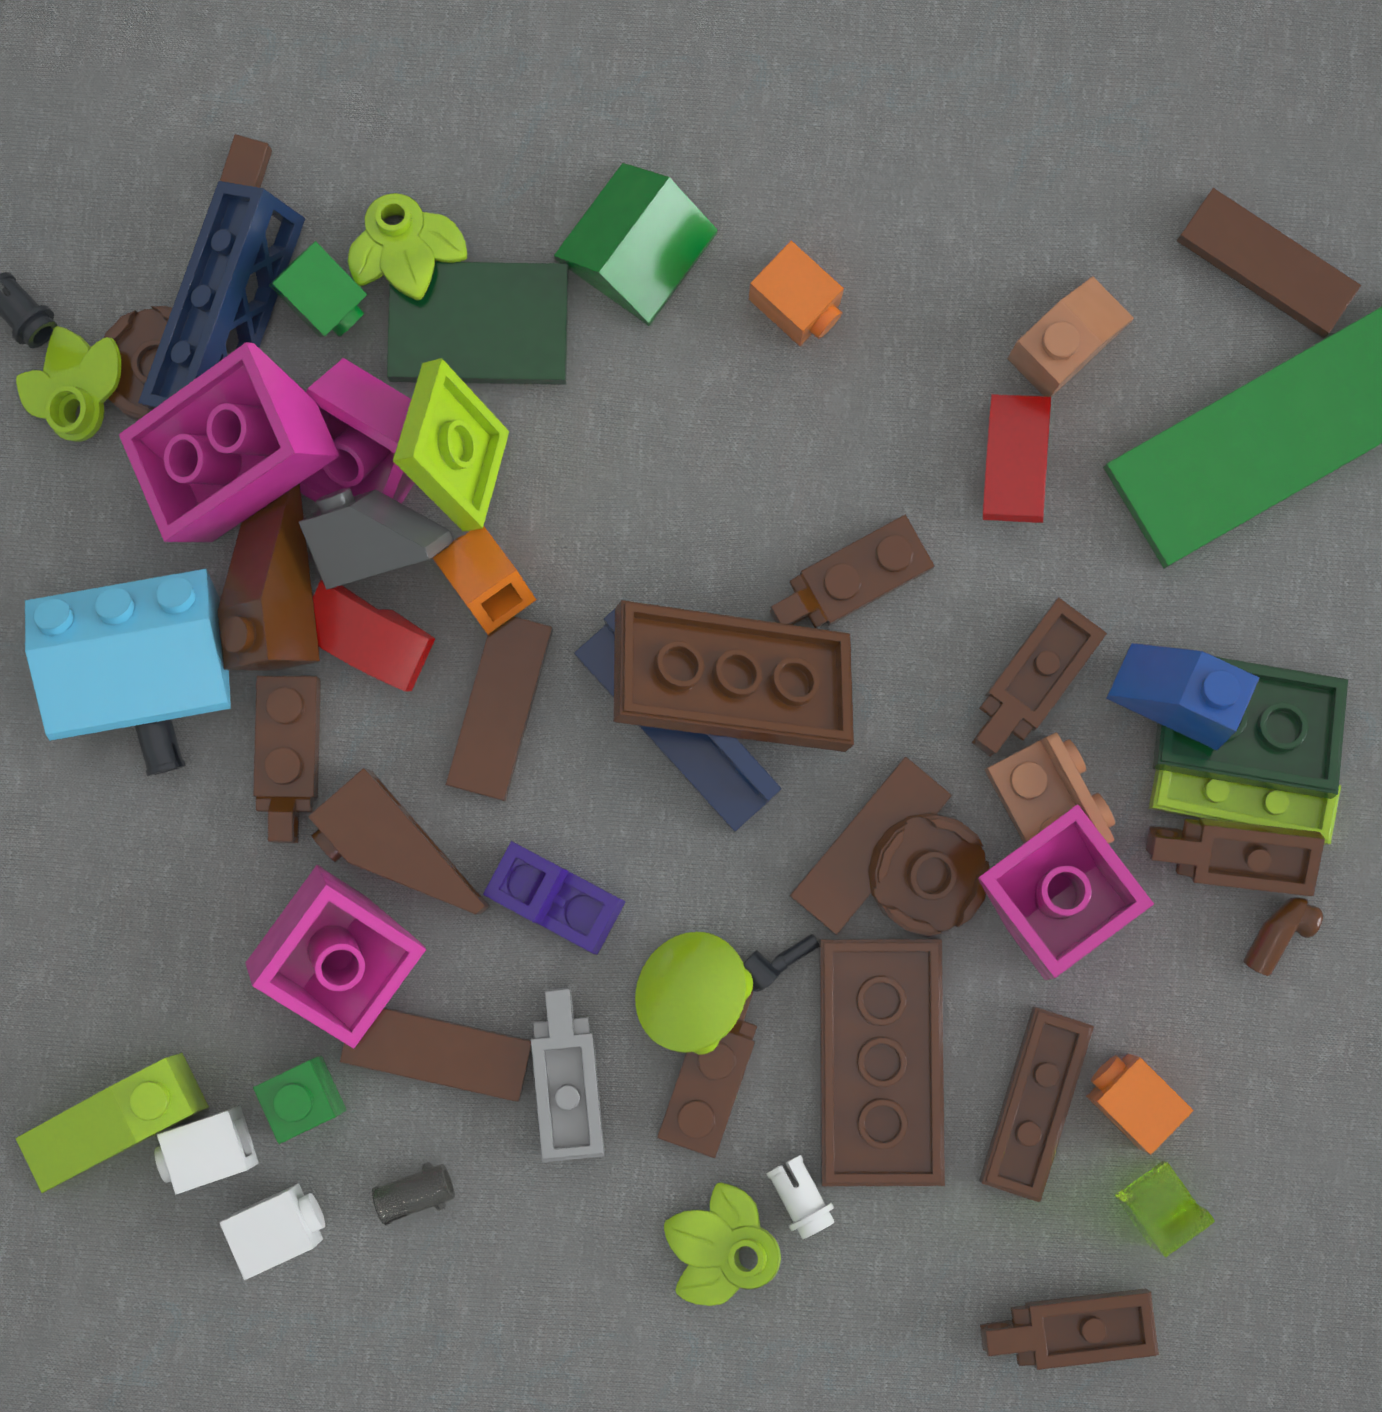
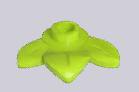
[348,193,467,300]
[16,326,121,442]
[664,1182,781,1306]

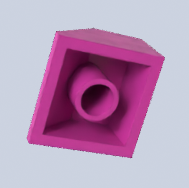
[299,358,414,504]
[978,804,1154,980]
[245,865,426,1049]

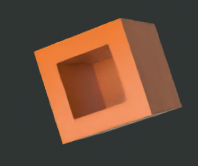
[749,240,844,346]
[433,526,537,635]
[1086,1053,1194,1155]

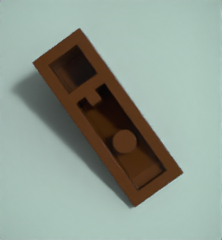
[218,484,320,671]
[308,768,490,914]

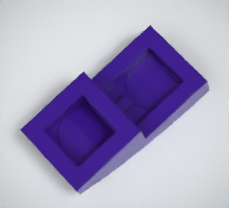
[483,841,626,955]

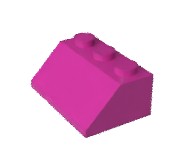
[118,342,340,543]

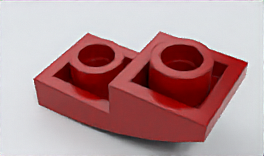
[983,394,1051,523]
[313,580,436,691]

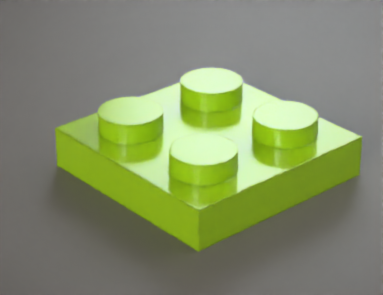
[393,358,509,532]

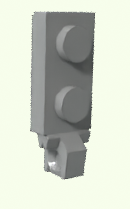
[531,986,605,1162]

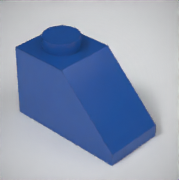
[1106,643,1259,750]

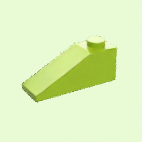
[15,1053,209,1193]

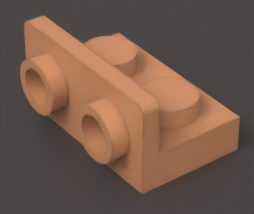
[984,732,1115,844]

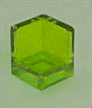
[1114,1160,1215,1258]

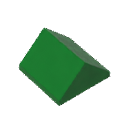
[554,163,718,326]

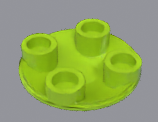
[635,932,753,1055]

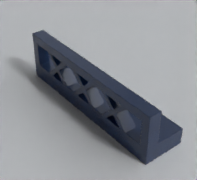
[138,181,305,410]
[574,609,782,832]

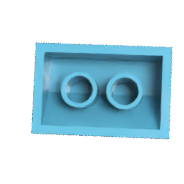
[25,569,231,741]

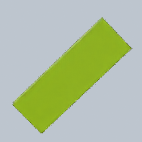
[1148,769,1341,845]

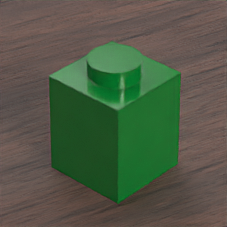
[269,241,367,337]
[253,1055,347,1144]

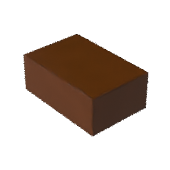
[220,134,272,188]

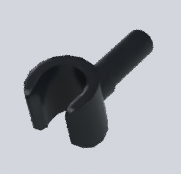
[743,934,820,992]

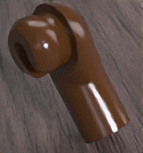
[1243,897,1323,976]

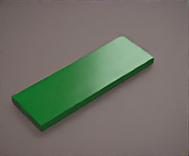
[1103,307,1382,569]

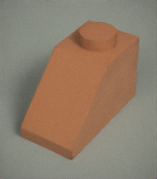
[1007,277,1134,397]

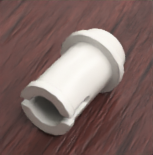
[766,1155,835,1240]

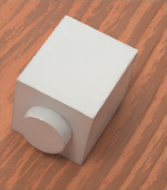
[154,1105,259,1195]
[219,1183,325,1280]

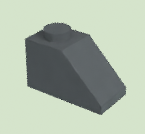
[299,487,453,590]

